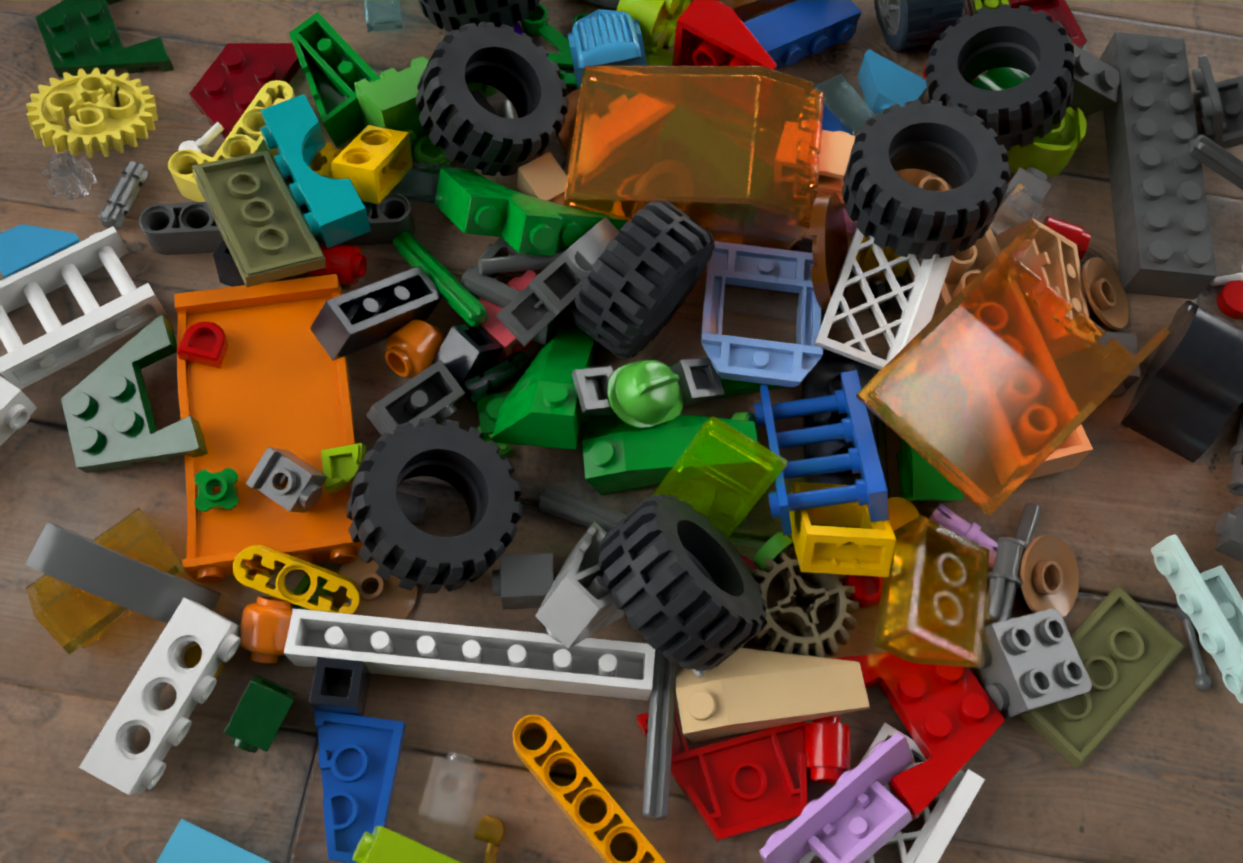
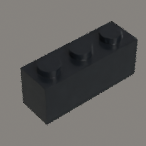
[310,266,443,361]

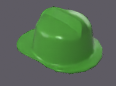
[607,360,683,428]

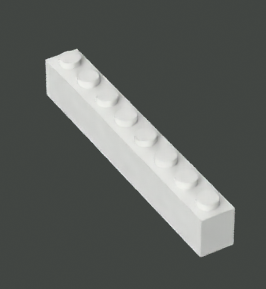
[284,609,655,701]

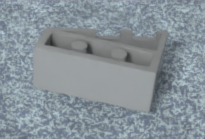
[535,521,626,649]

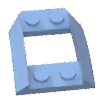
[701,241,823,387]

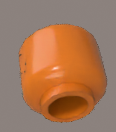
[385,319,444,378]
[238,596,296,664]

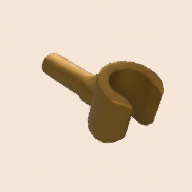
[475,814,506,863]

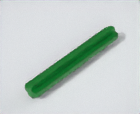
[393,231,488,327]

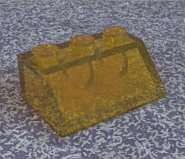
[26,508,185,655]
[874,515,990,668]

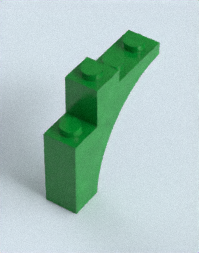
[434,167,626,256]

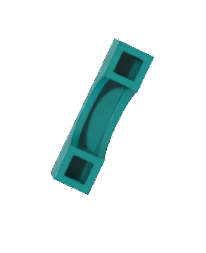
[260,94,371,249]

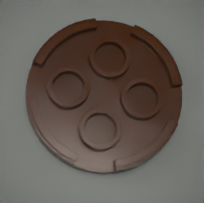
[809,193,848,311]

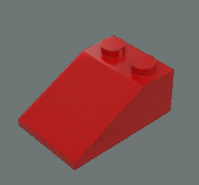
[671,0,777,119]

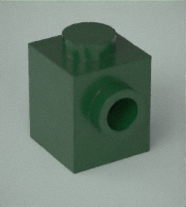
[224,674,297,753]

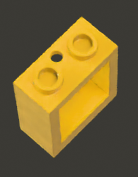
[789,482,896,577]

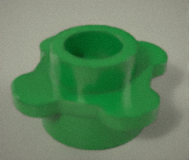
[194,468,239,512]

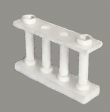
[0,226,167,390]

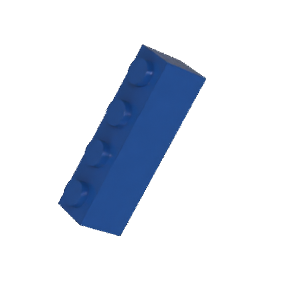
[744,0,862,70]

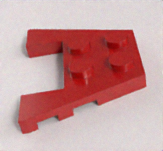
[830,646,1005,821]
[636,704,807,842]

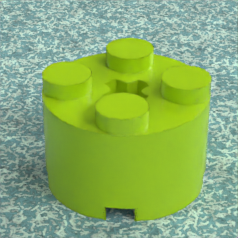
[617,0,692,52]
[1006,106,1087,177]

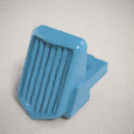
[568,9,652,101]

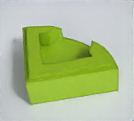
[321,443,366,494]

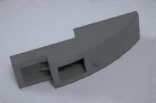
[496,217,619,347]

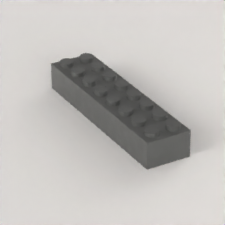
[1100,32,1217,300]

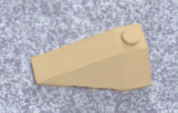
[676,648,870,743]

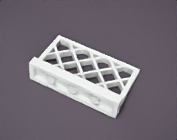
[814,227,953,381]
[798,723,985,863]

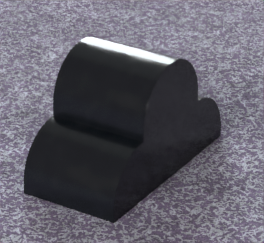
[1121,300,1243,463]

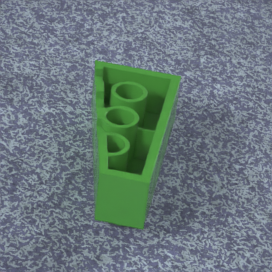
[354,56,499,148]

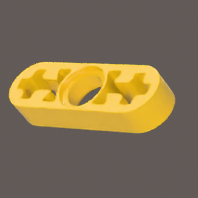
[233,545,361,614]

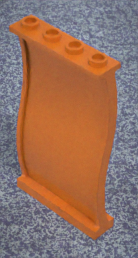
[174,274,363,584]

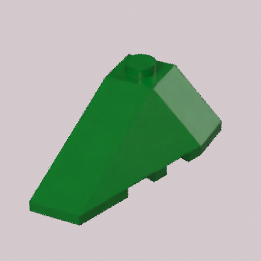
[492,324,597,450]
[582,414,762,495]

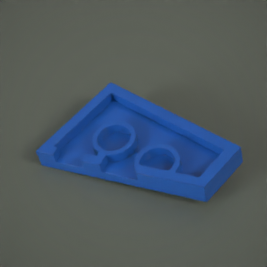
[314,710,406,863]

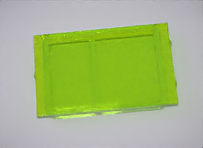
[652,416,788,539]

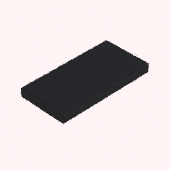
[802,350,890,499]

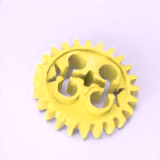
[26,68,158,158]

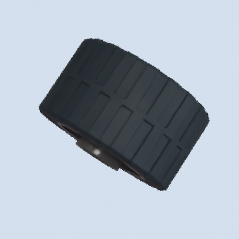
[874,0,964,52]

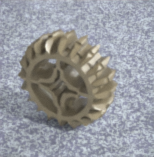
[752,550,859,658]

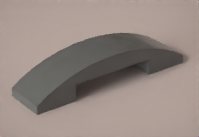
[572,358,725,416]
[25,522,221,623]

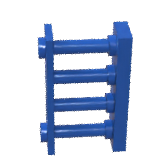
[754,370,889,535]

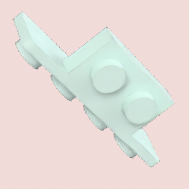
[1151,534,1243,704]

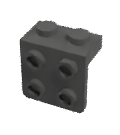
[1192,54,1243,149]
[962,609,1092,720]

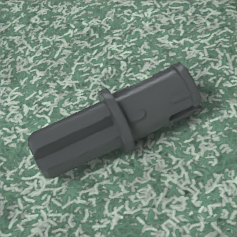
[983,537,1027,623]

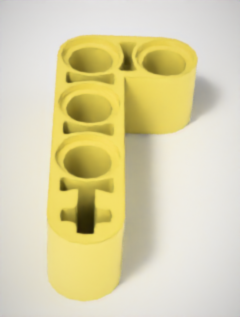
[168,80,295,202]

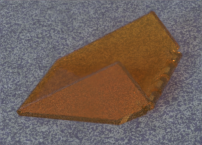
[564,66,824,250]
[856,221,1171,517]

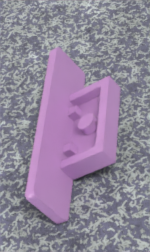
[760,732,912,863]

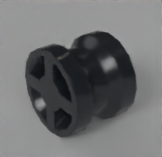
[868,276,908,316]

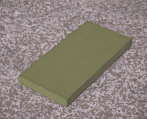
[192,150,325,287]
[1020,586,1186,768]

